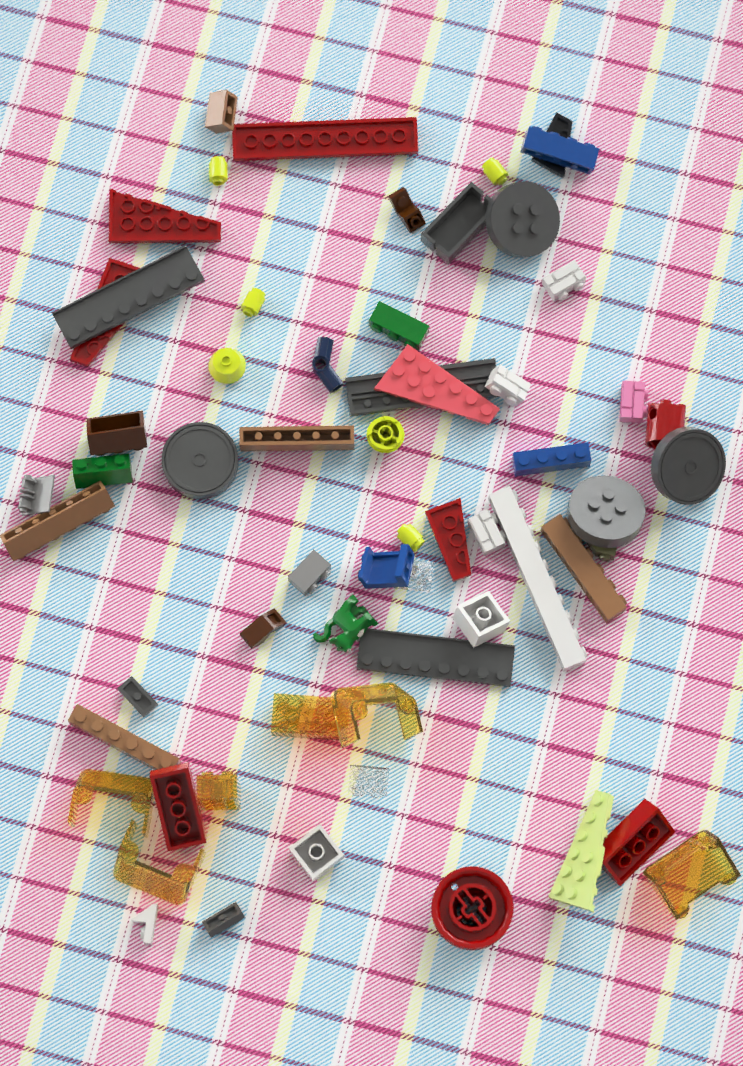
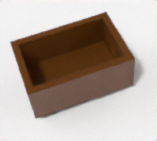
[86,410,147,456]

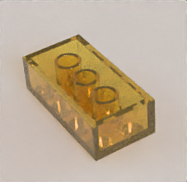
[271,693,352,741]
[197,771,241,811]

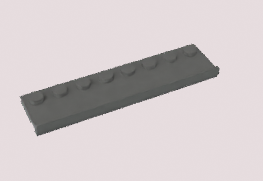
[52,245,205,349]
[345,358,500,417]
[356,628,515,687]

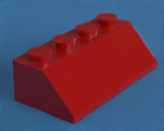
[602,799,675,886]

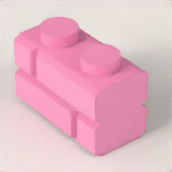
[619,380,648,424]

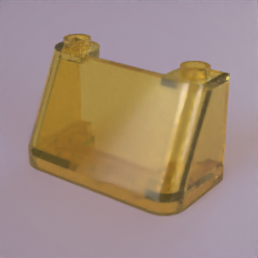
[643,830,741,920]

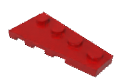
[425,498,471,582]

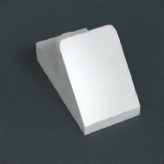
[131,903,159,945]

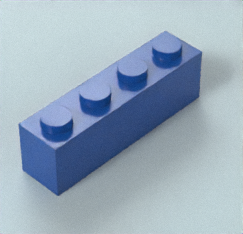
[520,126,599,175]
[512,442,592,477]

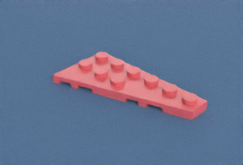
[374,344,500,425]

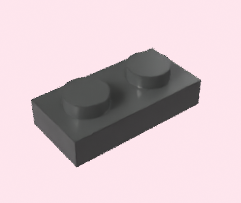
[117,676,158,718]
[202,902,245,938]

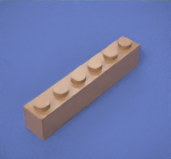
[239,425,355,452]
[0,481,115,561]
[540,514,627,624]
[67,704,181,770]

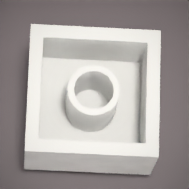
[452,591,510,648]
[289,824,345,882]

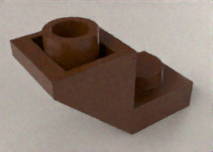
[388,187,426,233]
[239,608,287,649]

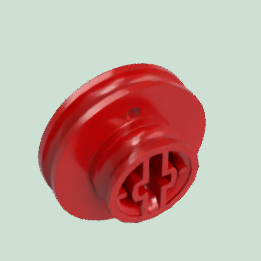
[431,866,514,950]

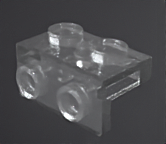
[394,560,434,592]
[348,764,389,798]

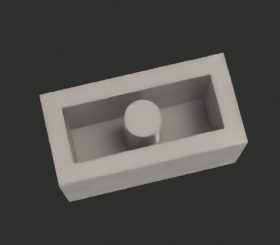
[288,549,331,596]

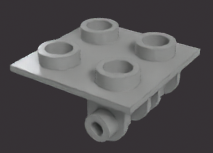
[18,475,55,516]

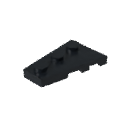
[531,112,573,178]

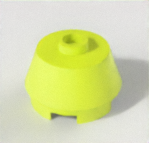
[208,348,246,384]
[366,416,405,453]

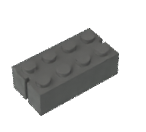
[421,182,491,265]

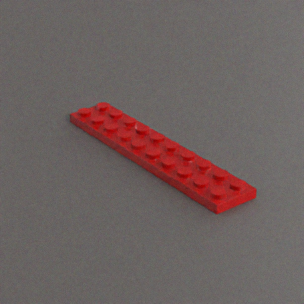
[232,117,418,161]

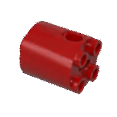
[645,399,686,449]

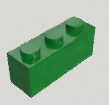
[369,301,429,350]
[72,454,133,489]

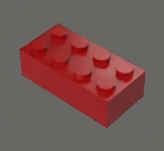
[149,762,207,852]

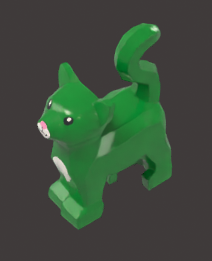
[313,594,378,653]

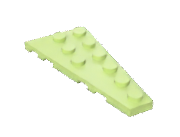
[548,790,614,913]

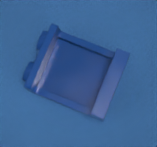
[358,544,415,589]

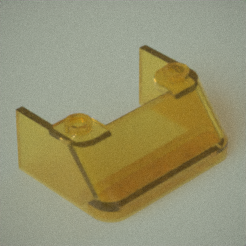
[331,682,423,748]
[68,769,155,838]
[113,820,206,905]

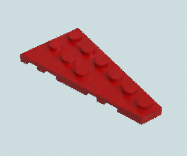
[109,188,221,243]
[70,258,139,367]

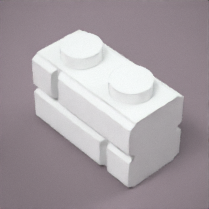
[542,260,586,301]
[485,364,531,407]
[467,510,507,556]

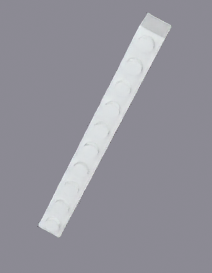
[488,486,587,672]

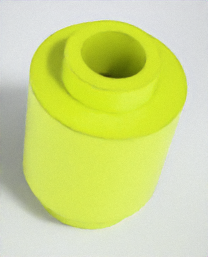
[209,156,228,186]
[482,157,508,186]
[241,288,265,317]
[397,524,425,552]

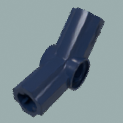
[312,337,344,394]

